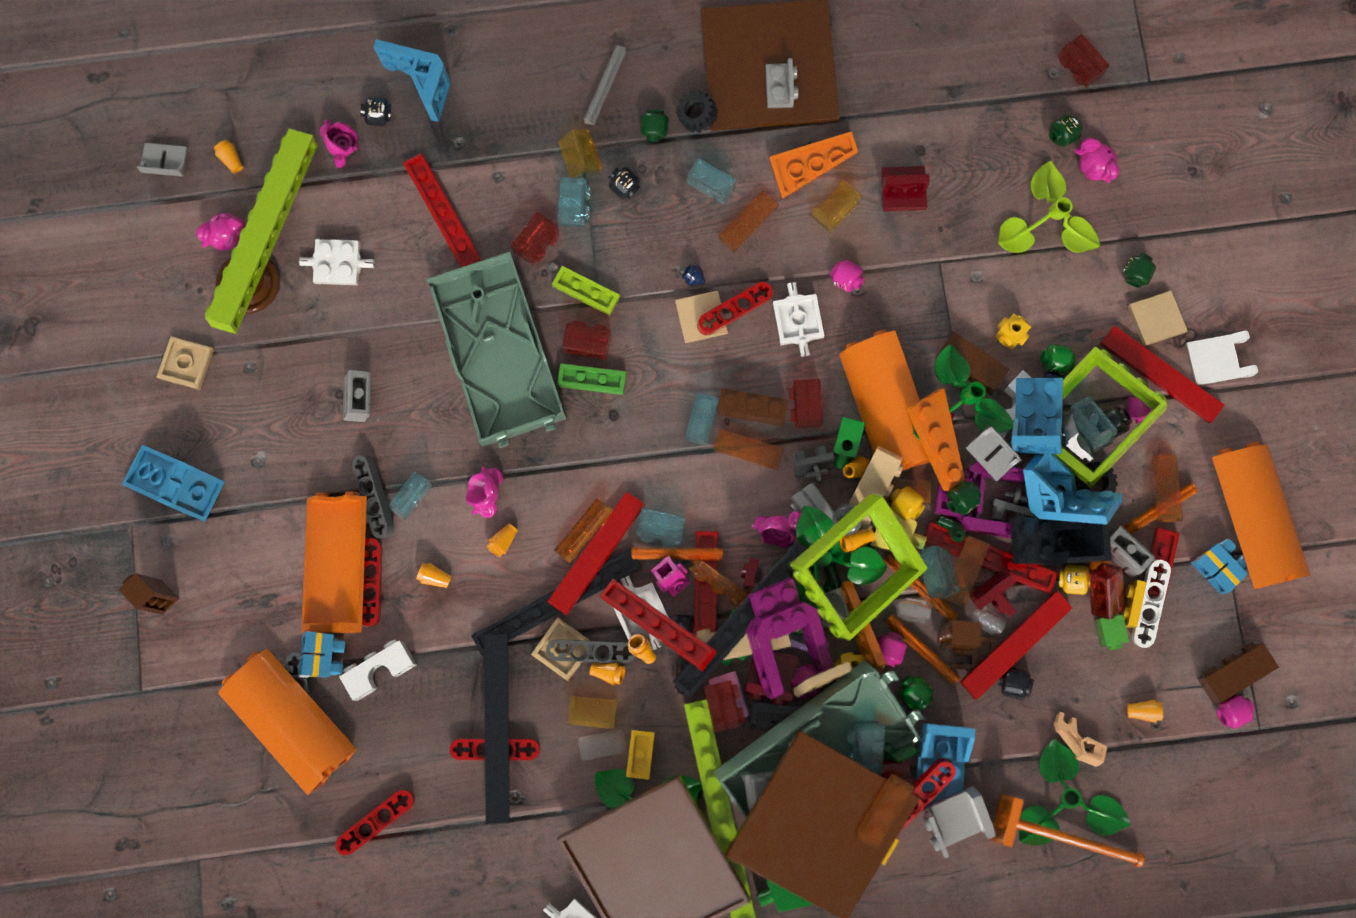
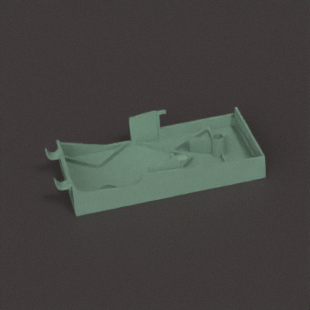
[426,252,567,448]
[713,660,925,818]

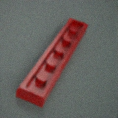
[403,153,482,268]
[1100,325,1225,424]
[547,492,645,615]
[924,521,1058,594]
[694,531,718,636]
[599,579,717,671]
[960,591,1072,700]

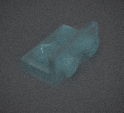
[388,472,433,521]

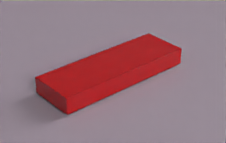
[1144,527,1180,599]

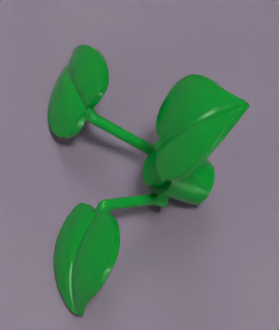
[912,344,1014,440]
[794,506,887,610]
[1019,739,1130,846]
[595,769,702,809]

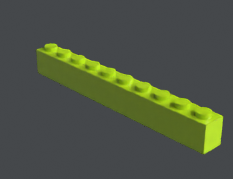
[205,129,318,334]
[684,700,756,918]

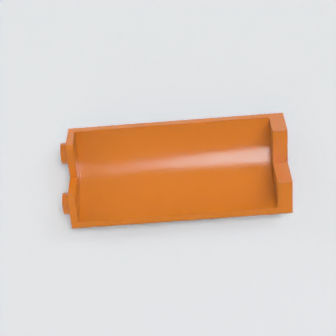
[839,329,930,473]
[1212,441,1311,590]
[301,491,367,634]
[218,648,357,795]

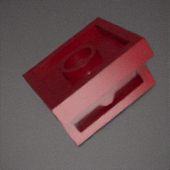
[881,166,930,212]
[968,567,1017,617]

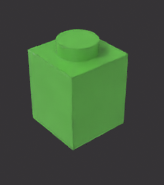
[1094,615,1129,651]

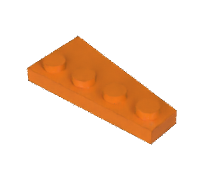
[769,131,858,199]
[906,388,965,491]
[840,580,887,675]

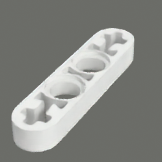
[1131,559,1171,648]

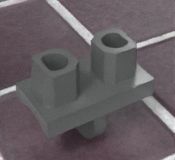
[793,445,835,483]
[991,487,1034,520]

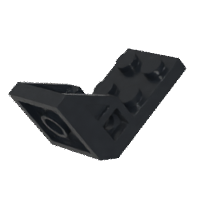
[1010,517,1112,566]

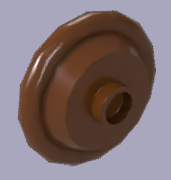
[216,257,280,314]

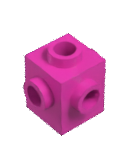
[651,556,691,597]

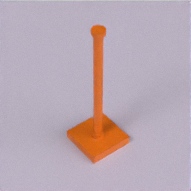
[989,794,1144,867]

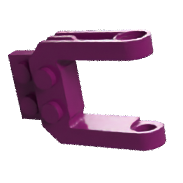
[934,461,1026,539]
[746,578,833,699]

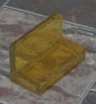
[559,129,602,179]

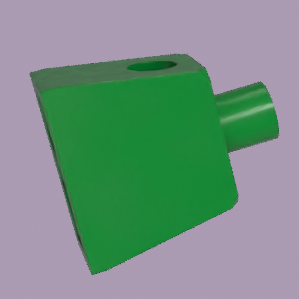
[833,417,865,469]
[756,878,814,912]

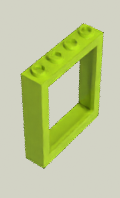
[1055,346,1167,488]
[790,494,928,640]

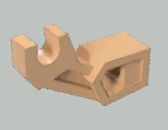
[1054,712,1107,767]

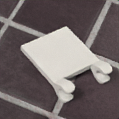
[1186,331,1258,386]

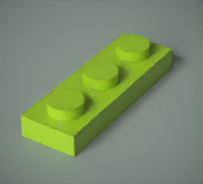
[552,266,620,316]

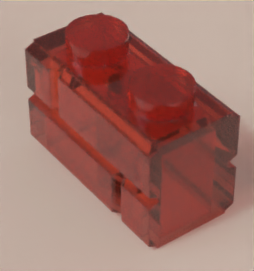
[1058,34,1110,88]
[510,212,559,265]
[562,321,612,360]
[789,379,823,428]
[1089,563,1125,620]
[704,680,745,733]

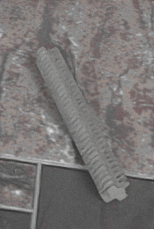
[584,45,626,125]

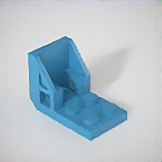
[374,39,451,122]
[1012,378,1063,454]
[122,445,225,522]
[1023,454,1123,524]
[915,724,976,806]

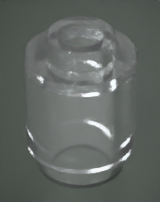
[896,598,931,624]
[970,606,1007,636]

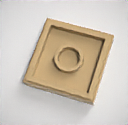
[675,291,728,343]
[1128,291,1188,347]
[157,336,214,390]
[531,617,589,681]
[792,662,851,698]

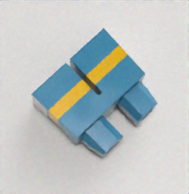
[1191,538,1248,595]
[298,631,345,678]

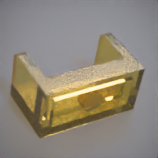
[811,179,862,233]
[568,696,618,729]

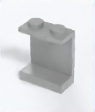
[922,786,997,858]

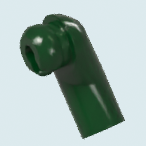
[936,514,966,542]
[822,564,841,593]
[881,742,917,763]

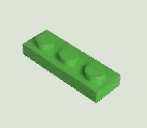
[557,363,626,395]

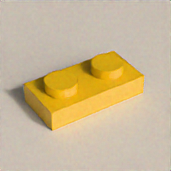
[1121,580,1147,628]
[626,730,655,780]

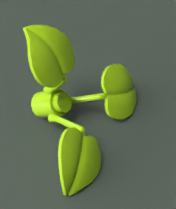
[998,161,1100,253]

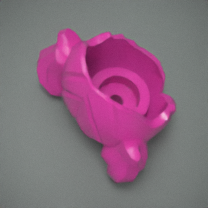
[320,120,359,168]
[1075,138,1119,183]
[196,213,246,251]
[466,466,504,518]
[751,511,801,548]

